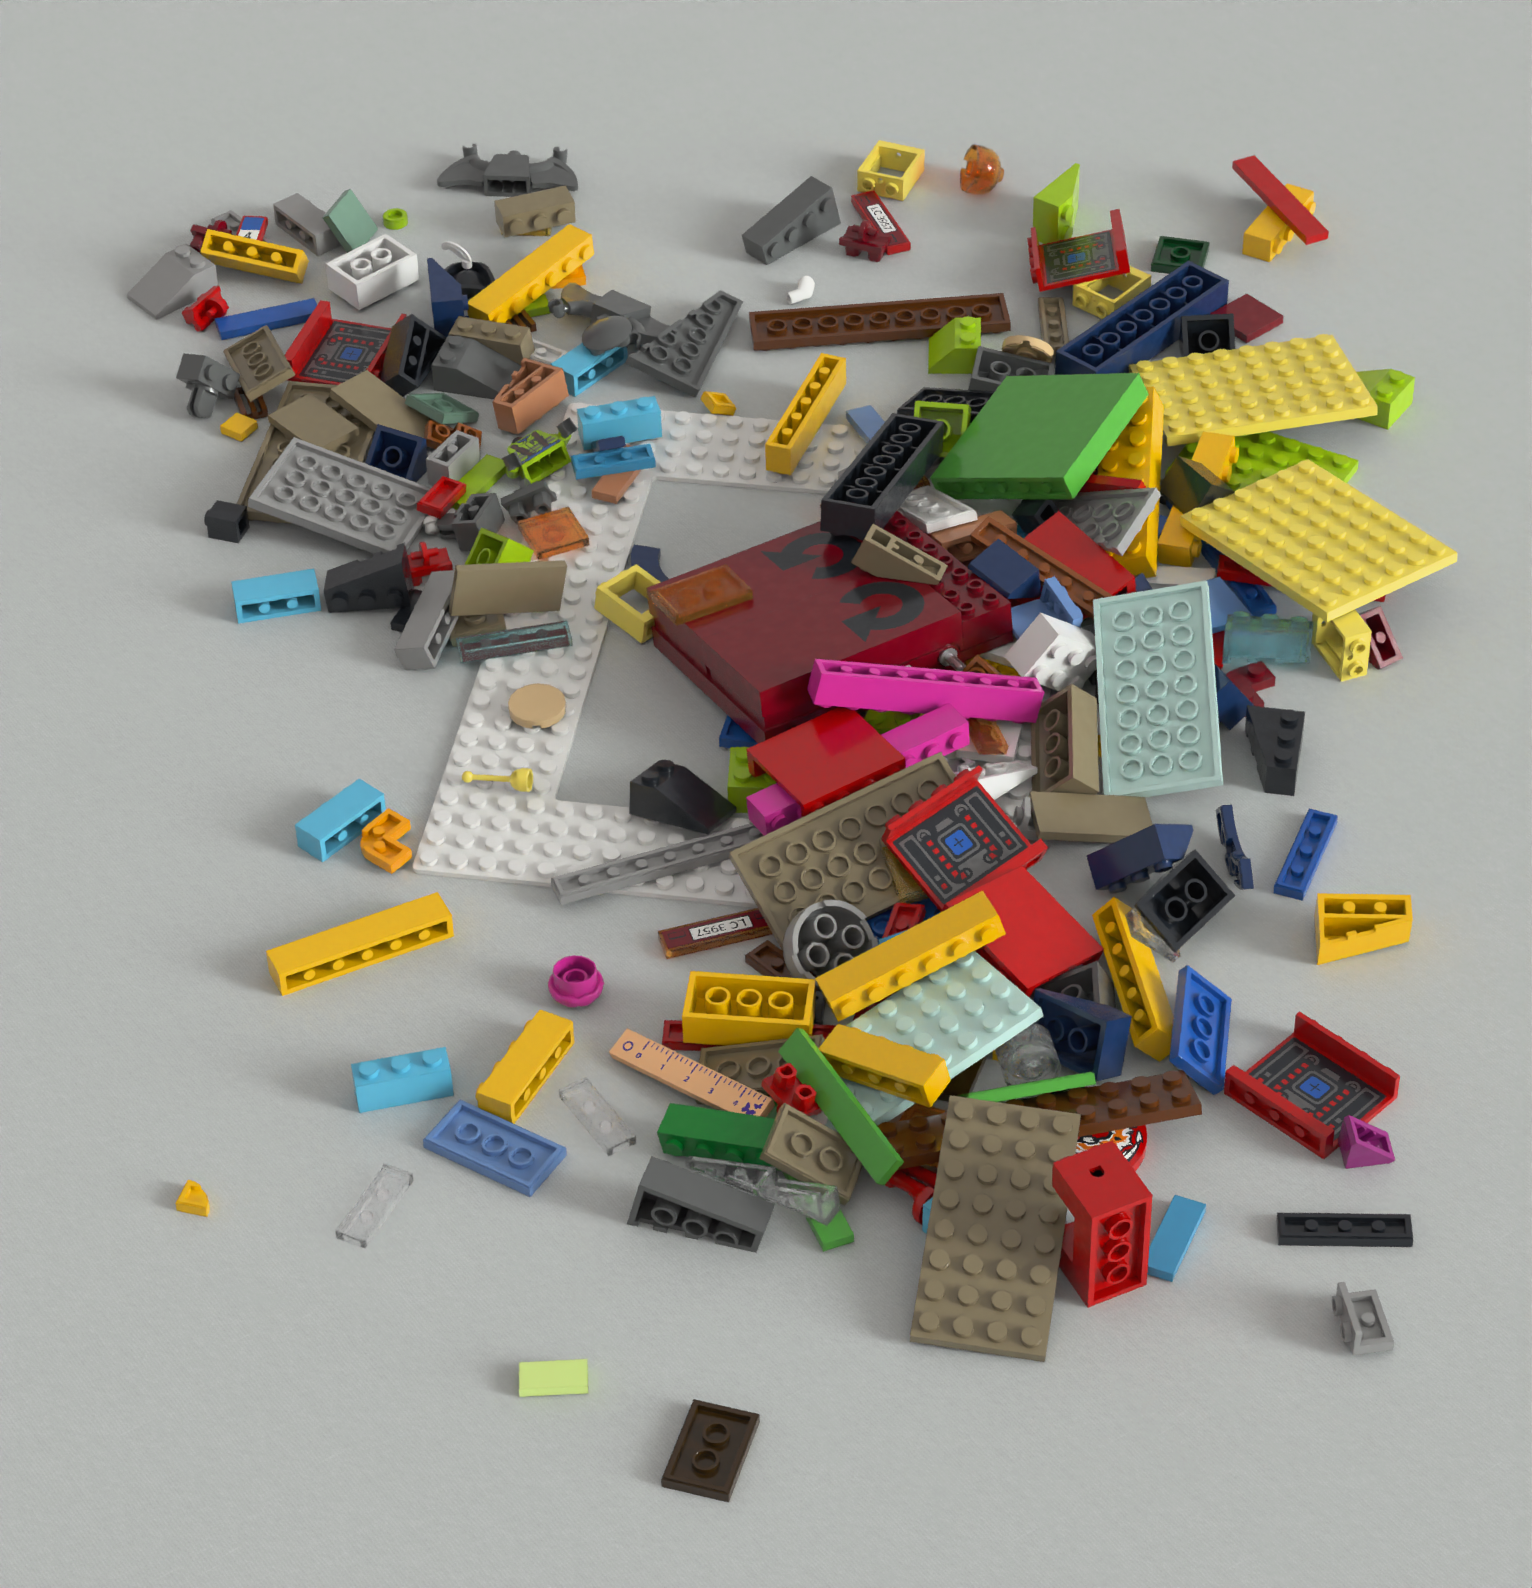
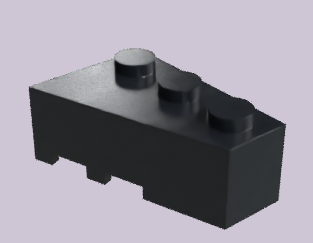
[380,314,446,397]
[323,542,414,613]
[1245,705,1305,796]

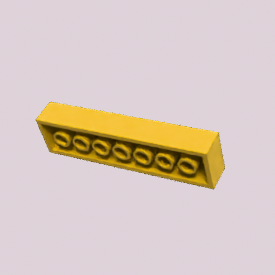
[1098,386,1164,578]

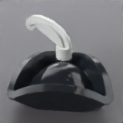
[441,241,495,299]

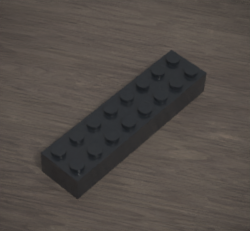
[820,413,944,541]

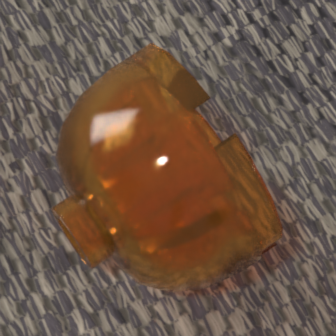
[960,144,1004,195]

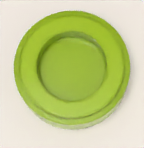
[383,208,408,230]

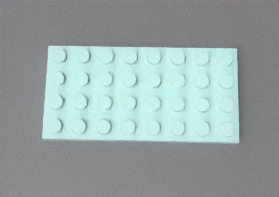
[1093,580,1223,797]
[825,951,1043,1133]

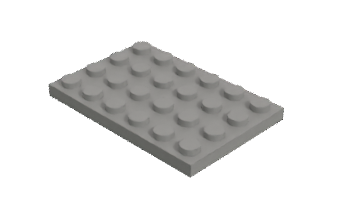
[248,437,431,554]

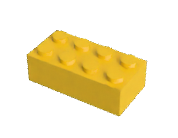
[682,971,816,1046]

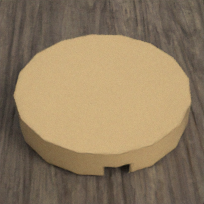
[1001,335,1054,363]
[508,683,566,729]

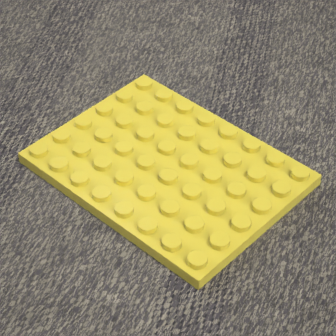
[1129,334,1377,447]
[1180,459,1457,622]

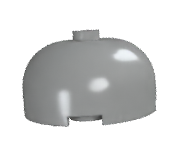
[783,900,878,991]

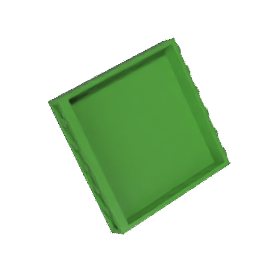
[930,373,1149,499]

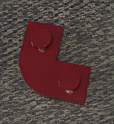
[1225,660,1276,717]

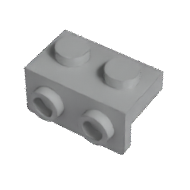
[1331,1282,1394,1355]

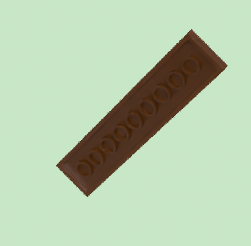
[749,293,1011,351]
[877,1070,1202,1170]

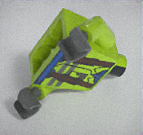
[502,417,577,484]

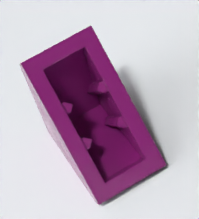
[1338,1115,1395,1169]

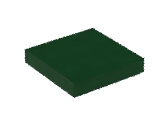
[1151,236,1210,274]

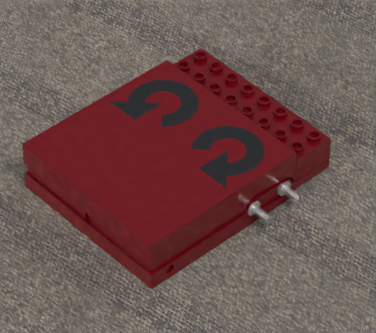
[646,511,1013,743]

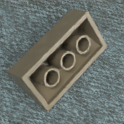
[1031,684,1099,794]

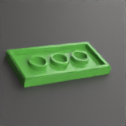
[957,1072,1096,1102]

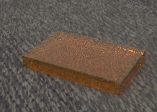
[650,564,753,626]

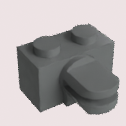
[176,353,240,418]
[436,493,505,552]

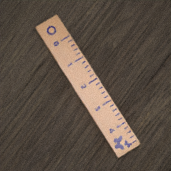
[609,1028,775,1117]

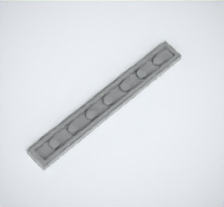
[551,823,764,905]

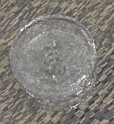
[995,1023,1061,1086]

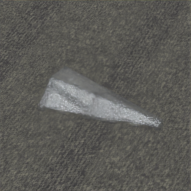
[685,1156,841,1226]

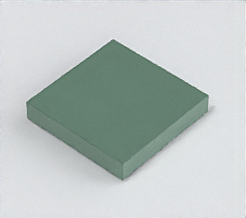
[322,189,378,253]
[405,392,479,424]

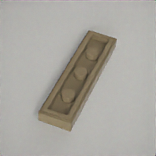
[1037,297,1069,357]

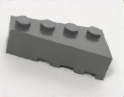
[741,176,841,265]
[627,1156,775,1253]

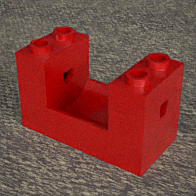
[1052,1140,1153,1308]

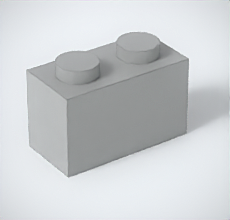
[426,430,480,486]

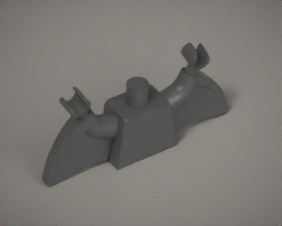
[437,144,578,197]
[548,283,669,350]

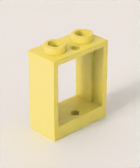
[857,140,925,201]
[1072,266,1151,319]
[594,564,661,644]
[1310,609,1372,682]

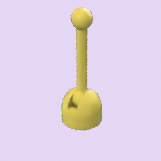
[462,768,533,792]

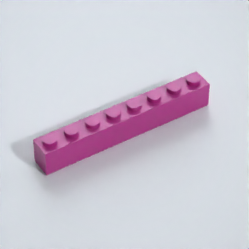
[807,659,1045,724]
[746,703,970,836]

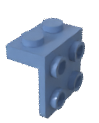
[1011,576,1083,640]

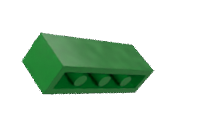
[657,1103,781,1171]

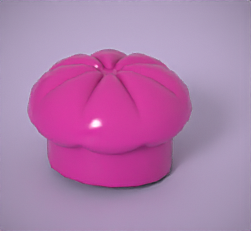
[548,955,604,1008]

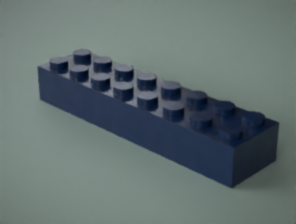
[1055,261,1229,375]

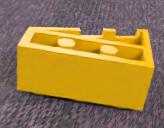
[1314,893,1413,965]

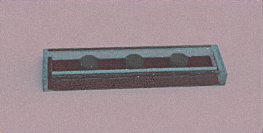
[456,621,573,663]

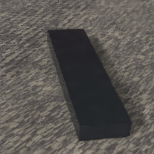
[1276,1213,1413,1247]

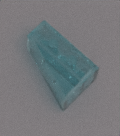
[1222,611,1314,664]

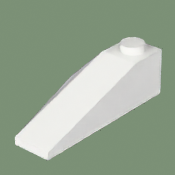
[954,761,1037,800]

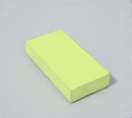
[519,1359,588,1397]

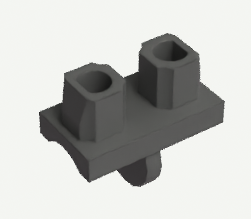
[500,478,557,525]

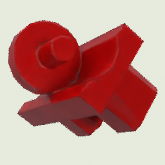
[182,286,229,331]
[408,542,453,587]
[761,1063,822,1116]

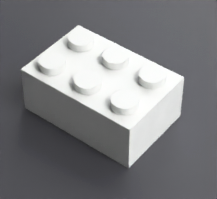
[326,234,419,310]
[1004,613,1097,691]

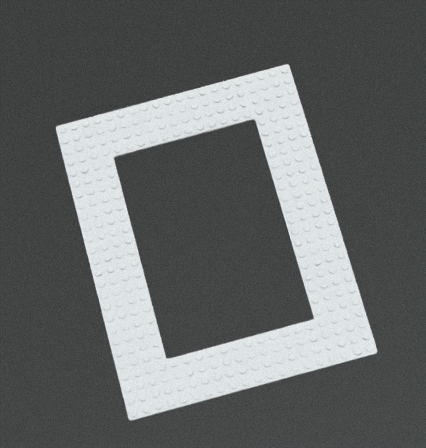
[413,403,1052,908]

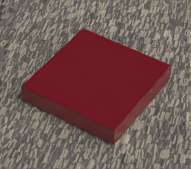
[1210,294,1284,343]

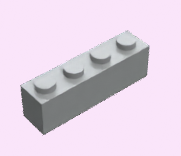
[394,570,459,670]

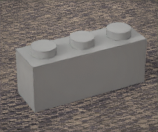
[273,193,342,256]

